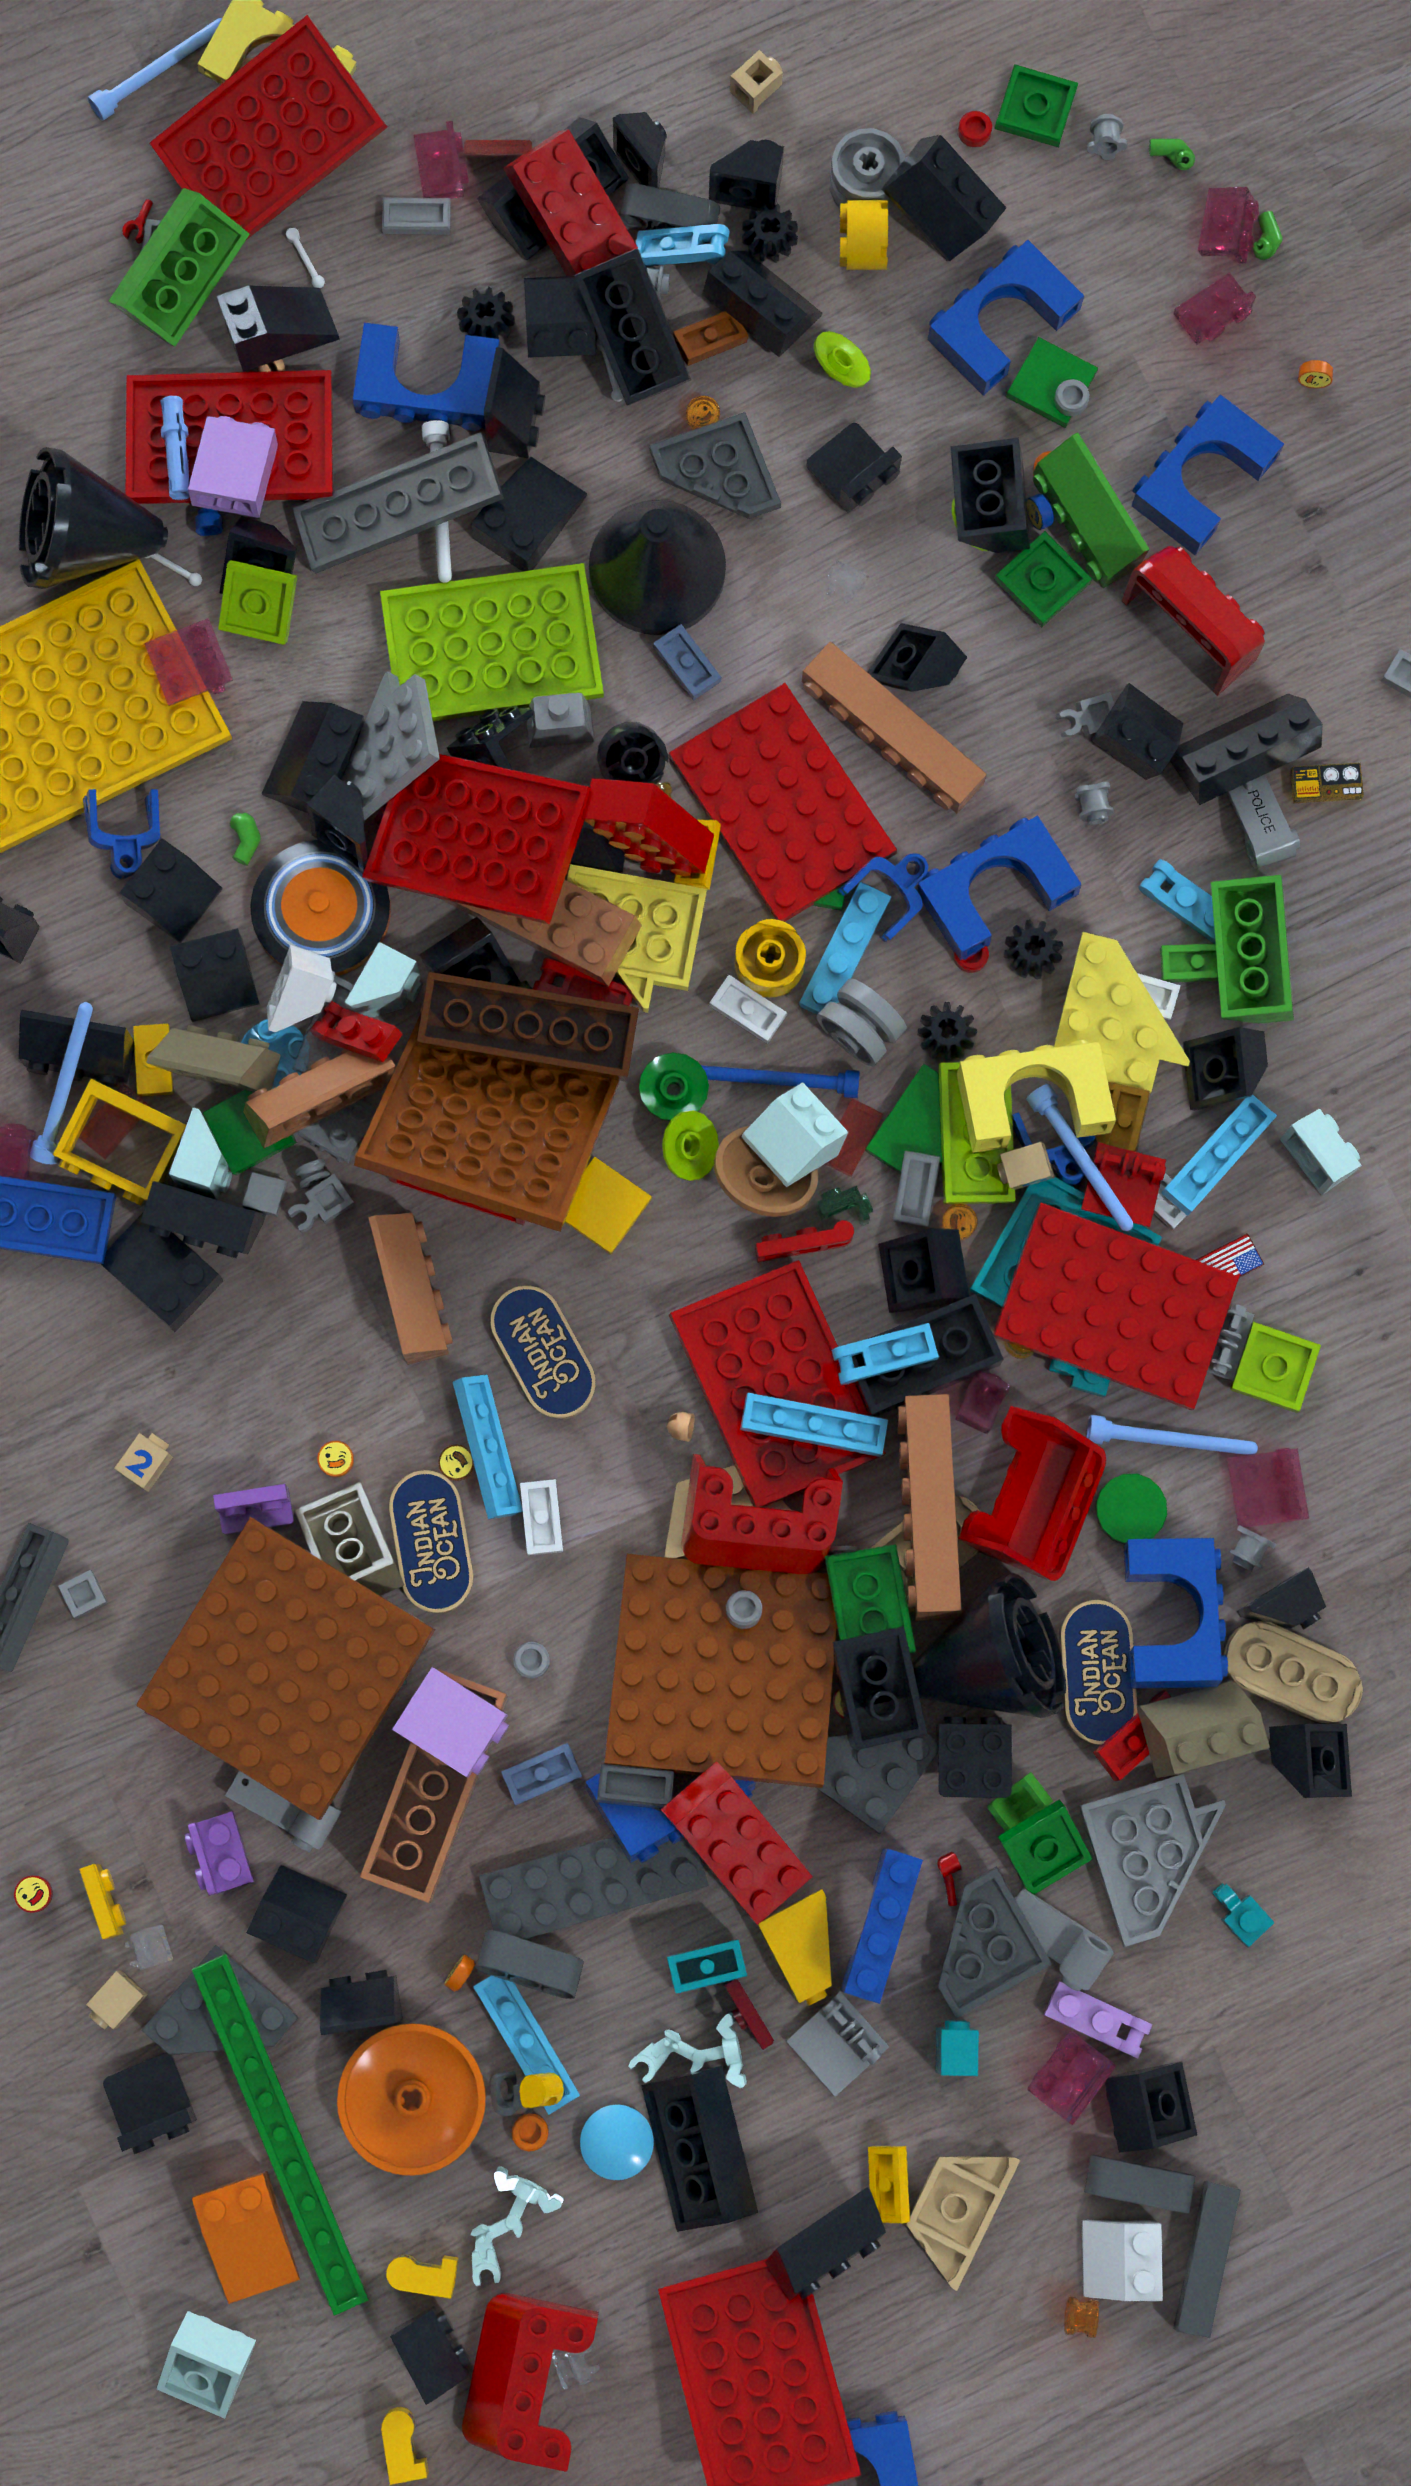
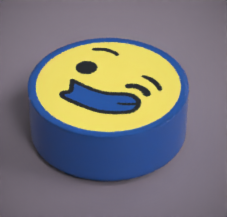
[1026,494,1054,530]

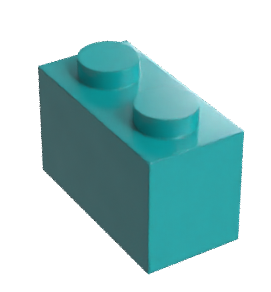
[667,1939,747,1994]
[935,2020,979,2076]

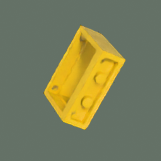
[53,1079,186,1206]

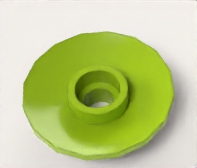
[813,331,871,388]
[662,1110,719,1181]

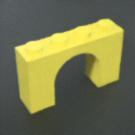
[198,0,356,84]
[957,1040,1116,1153]

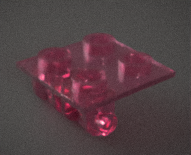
[144,618,233,706]
[1227,1448,1309,1528]

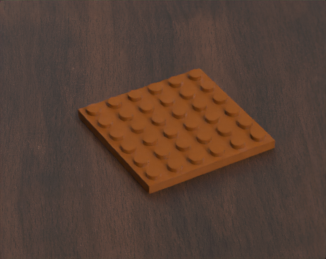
[354,1013,620,1232]
[136,1517,436,1820]
[604,1554,837,1788]

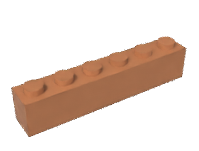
[802,641,987,814]

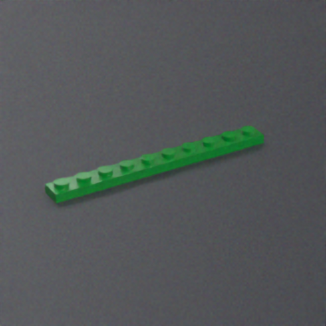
[191,1953,369,2316]

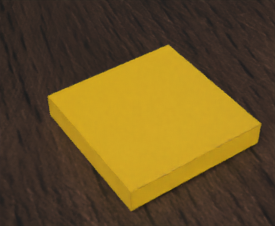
[564,1157,652,1255]

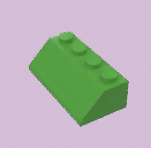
[109,188,250,347]
[1033,432,1149,588]
[1211,875,1294,1024]

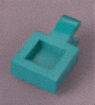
[1048,1359,1110,1397]
[1212,1883,1275,1948]

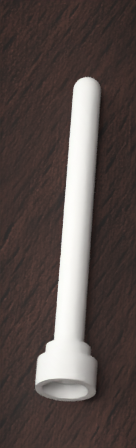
[422,421,452,583]

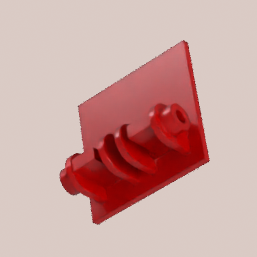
[1081,1142,1166,1227]

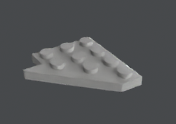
[341,671,440,821]
[1079,1774,1226,1947]

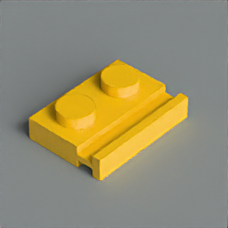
[79,1864,126,1939]

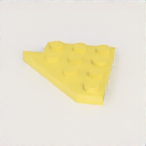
[567,864,707,1013]
[1054,932,1190,1093]

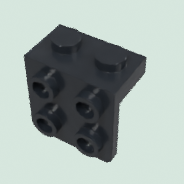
[806,423,902,513]
[446,706,533,770]
[936,1717,1012,1798]
[103,2053,197,2155]

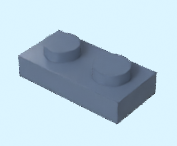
[653,624,722,701]
[501,1743,582,1806]

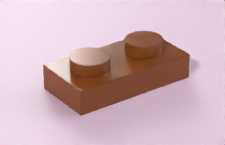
[673,311,749,366]

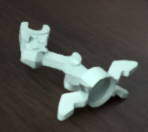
[629,2012,747,2088]
[470,2166,564,2286]

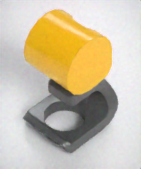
[490,2071,564,2116]

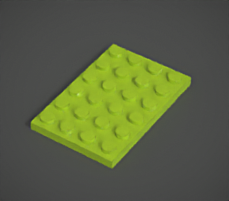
[380,563,604,721]

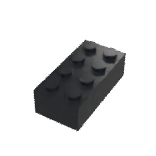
[852,1294,1004,1417]

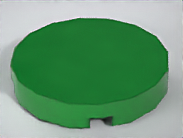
[1095,1474,1167,1545]

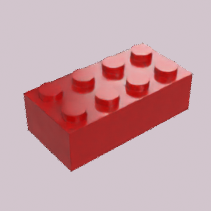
[503,129,638,276]
[582,778,714,877]
[661,1761,813,1925]

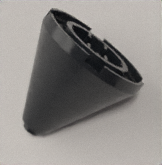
[19,447,168,589]
[589,500,726,635]
[912,1573,1066,1718]

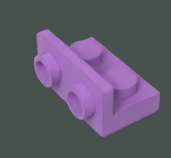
[213,1484,294,1534]
[185,1811,255,1895]

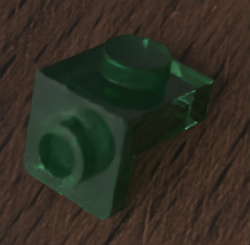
[816,1186,873,1226]

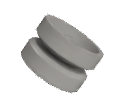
[830,128,905,212]
[817,979,907,1067]

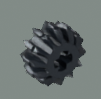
[742,203,798,263]
[457,286,515,339]
[1004,919,1063,980]
[917,1002,977,1063]

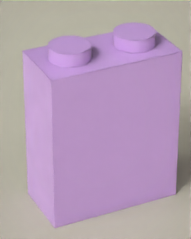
[188,416,278,518]
[392,1667,509,1778]

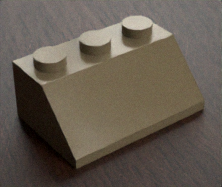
[146,1025,281,1092]
[1137,1680,1270,1778]

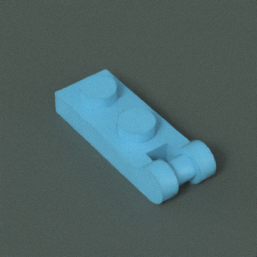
[636,224,730,266]
[1138,859,1216,944]
[831,1323,939,1385]

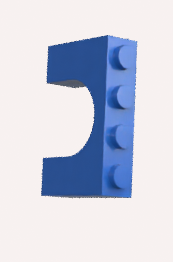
[928,240,1084,396]
[353,323,500,431]
[1131,394,1284,555]
[917,815,1081,960]
[1123,1538,1228,1688]
[586,1773,756,1863]
[840,1849,923,2004]
[847,2411,918,2486]

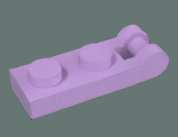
[1043,1981,1152,2059]

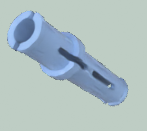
[160,396,190,500]

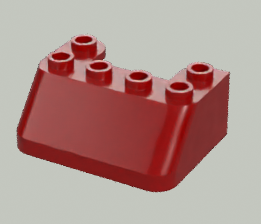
[1122,546,1265,696]
[958,1406,1106,1581]
[681,1454,843,1574]
[462,2293,599,2472]

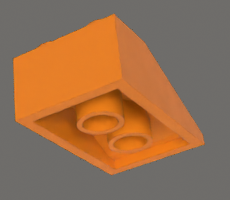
[192,2171,300,2304]

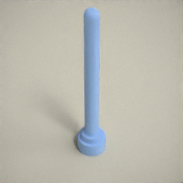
[87,18,222,121]
[29,1002,93,1164]
[1026,1084,1133,1231]
[1086,1415,1258,1455]

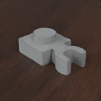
[1055,692,1114,737]
[288,1174,355,1233]

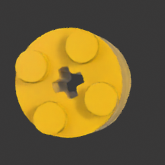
[839,200,888,270]
[735,919,806,997]

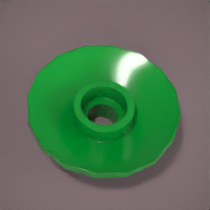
[639,1052,709,1121]

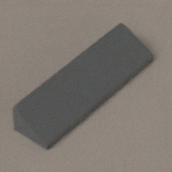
[0,1523,69,1672]
[1173,2181,1241,2338]

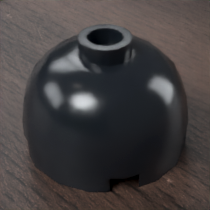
[597,722,668,785]

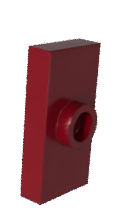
[724,1979,774,2050]

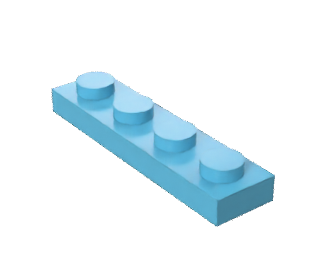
[799,882,891,1015]
[1161,1094,1277,1216]
[453,1375,523,1519]
[740,1393,888,1457]
[473,1976,580,2115]

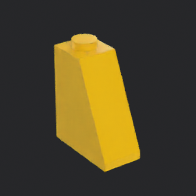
[758,1889,832,2006]

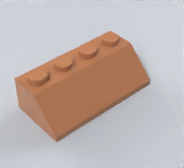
[243,1049,395,1148]
[368,1213,453,1365]

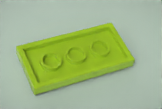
[939,1062,1016,1204]

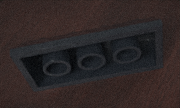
[477,117,629,260]
[574,248,691,406]
[1170,694,1323,805]
[641,2066,758,2232]

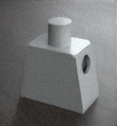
[527,693,595,748]

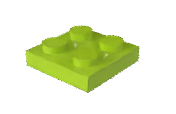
[218,560,297,645]
[1230,1322,1321,1413]

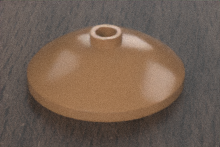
[714,1126,818,1217]

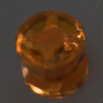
[1064,2296,1099,2338]

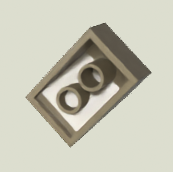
[294,1482,404,1596]

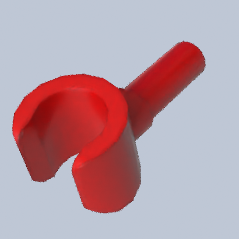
[122,199,153,244]
[937,1852,962,1906]

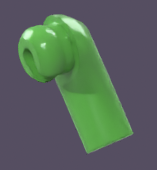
[1149,139,1195,170]
[1253,211,1283,260]
[230,813,261,866]

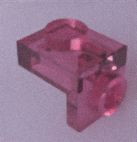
[955,1371,1011,1434]

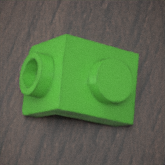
[987,1772,1053,1832]

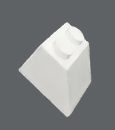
[267,945,337,1032]
[1082,2220,1163,2301]

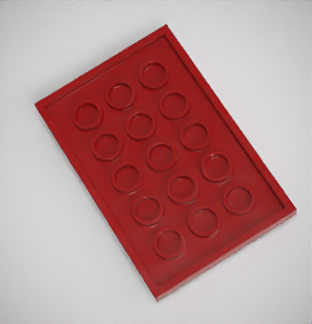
[150,15,388,240]
[125,370,333,504]
[669,683,897,922]
[362,754,591,925]
[993,1203,1239,1410]
[669,1260,886,1507]
[658,2259,861,2486]

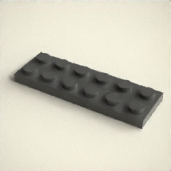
[292,433,504,574]
[479,1837,709,1939]

